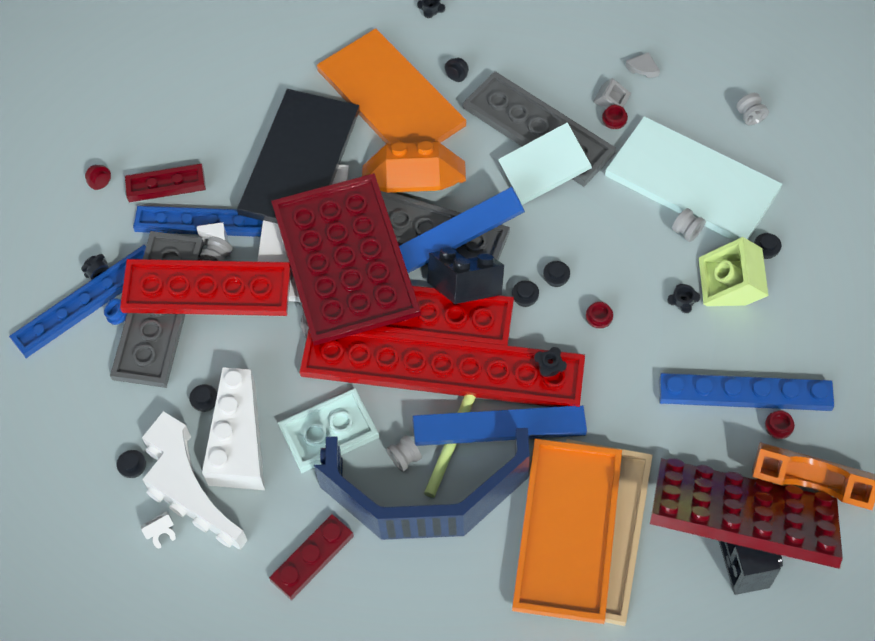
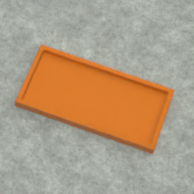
[317,28,466,144]
[512,439,622,624]

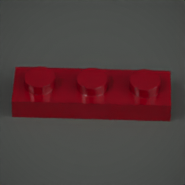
[125,163,206,203]
[269,514,354,601]

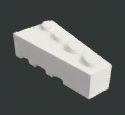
[202,367,265,490]

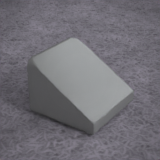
[593,78,631,108]

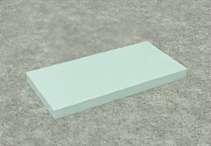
[605,116,782,241]

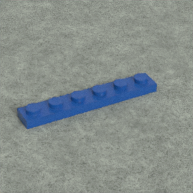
[659,373,834,411]

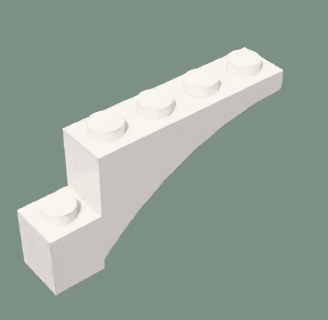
[142,411,248,550]

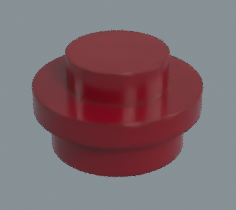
[602,105,628,129]
[85,165,111,190]
[586,302,613,329]
[765,411,795,439]

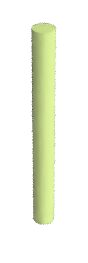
[424,395,476,498]

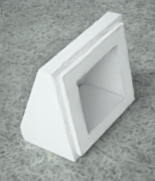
[197,222,228,245]

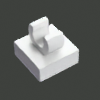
[140,511,176,549]

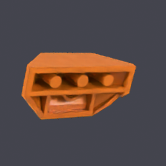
[362,141,466,193]

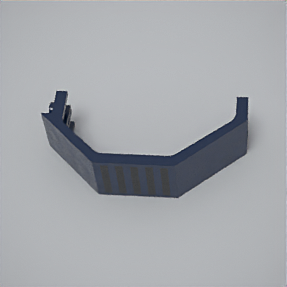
[314,428,530,540]

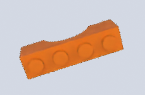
[752,442,875,510]

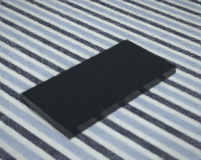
[237,89,360,224]

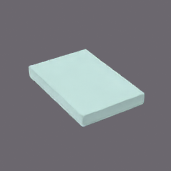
[498,123,592,205]
[278,388,379,473]

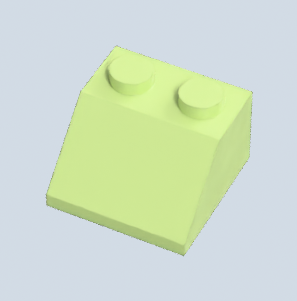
[699,237,769,306]

